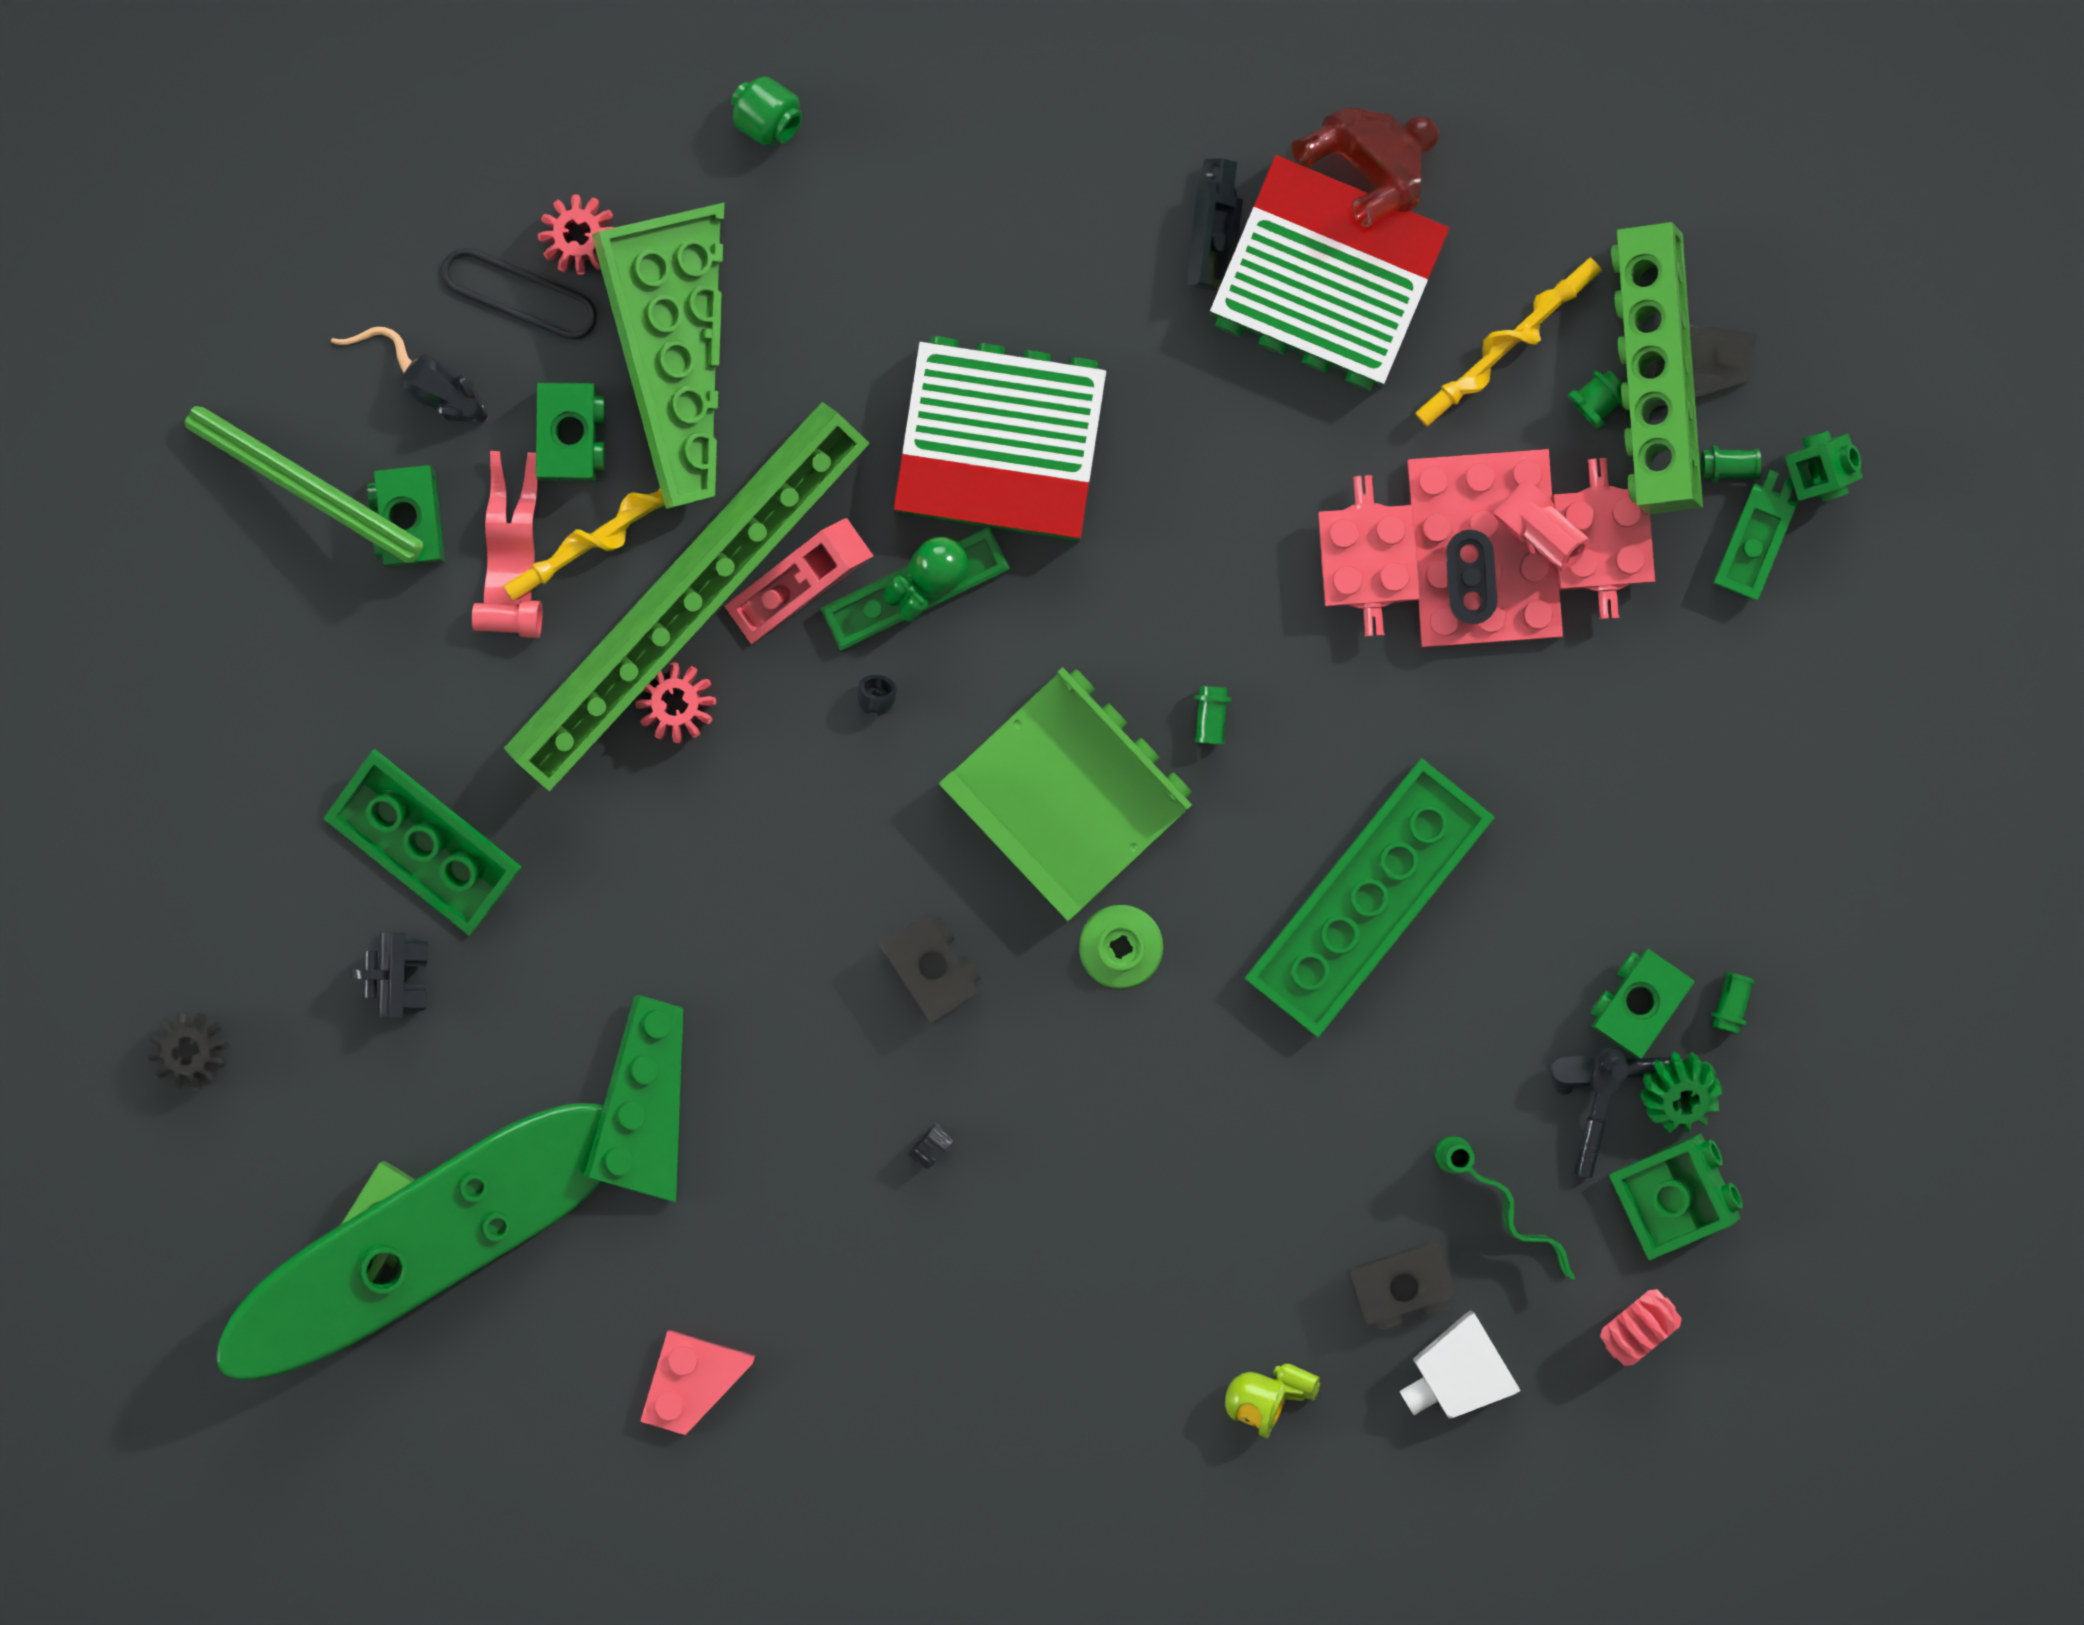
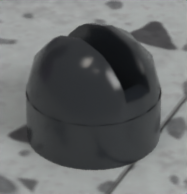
[858,675,897,716]

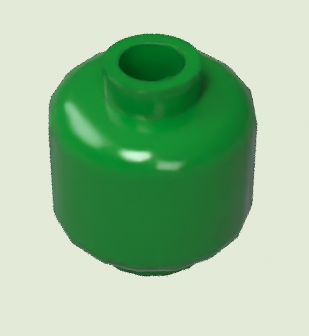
[731,76,803,147]

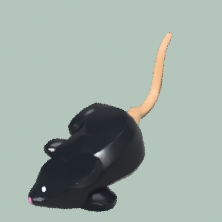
[331,327,489,422]

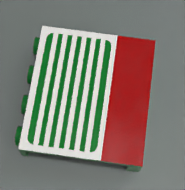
[1209,155,1450,391]
[894,336,1106,541]

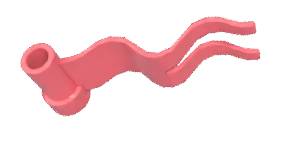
[472,451,542,638]

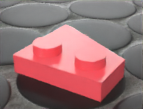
[640,1330,755,1435]

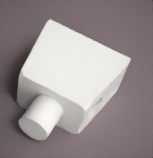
[1399,1310,1521,1419]

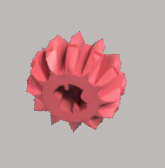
[538,195,614,276]
[636,662,716,743]
[1600,1289,1682,1366]

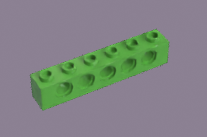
[1611,222,1703,515]

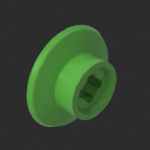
[1079,905,1163,989]

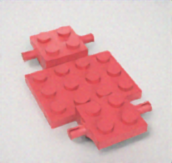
[1318,449,1655,648]

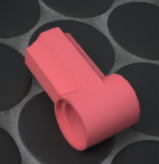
[1493,479,1590,571]

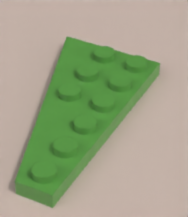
[592,202,725,509]

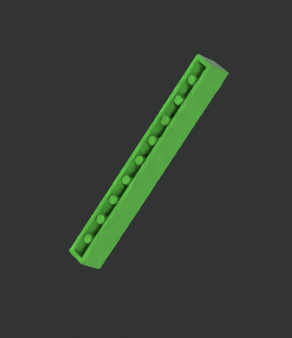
[504,402,870,792]

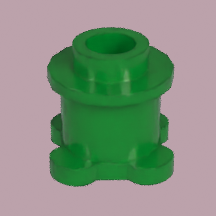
[1567,370,1624,430]

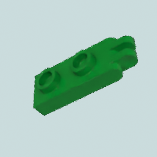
[1712,469,1798,601]

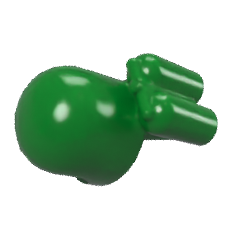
[884,537,968,622]

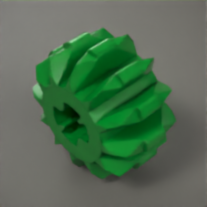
[1640,1051,1722,1133]

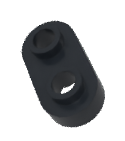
[1445,530,1497,625]

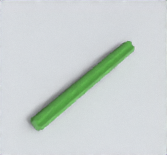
[184,406,423,563]

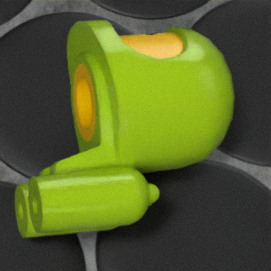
[1225,1363,1320,1439]

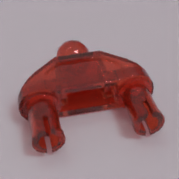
[1292,108,1439,227]

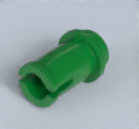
[1700,445,1761,483]
[1194,686,1232,744]
[1710,972,1755,1034]

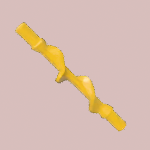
[1415,257,1602,427]
[503,488,665,601]

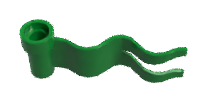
[1434,1135,1575,1280]

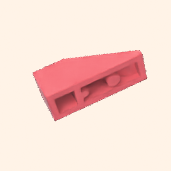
[724,518,873,644]

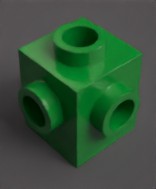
[1784,430,1863,502]

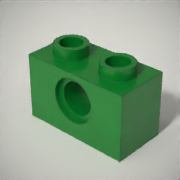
[536,383,606,482]
[367,465,445,568]
[1590,949,1695,1059]

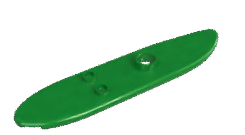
[217,1103,604,1380]

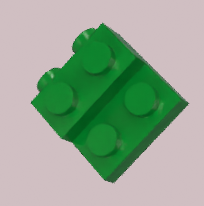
[1609,1132,1743,1260]

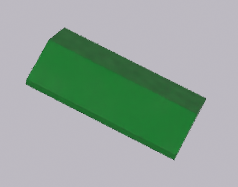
[323,749,522,936]

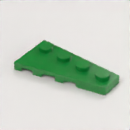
[584,995,683,1202]

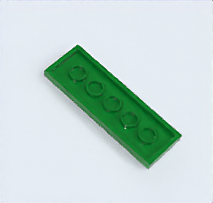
[1244,758,1495,1037]

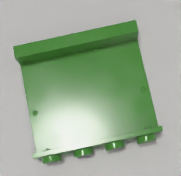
[939,667,1192,921]

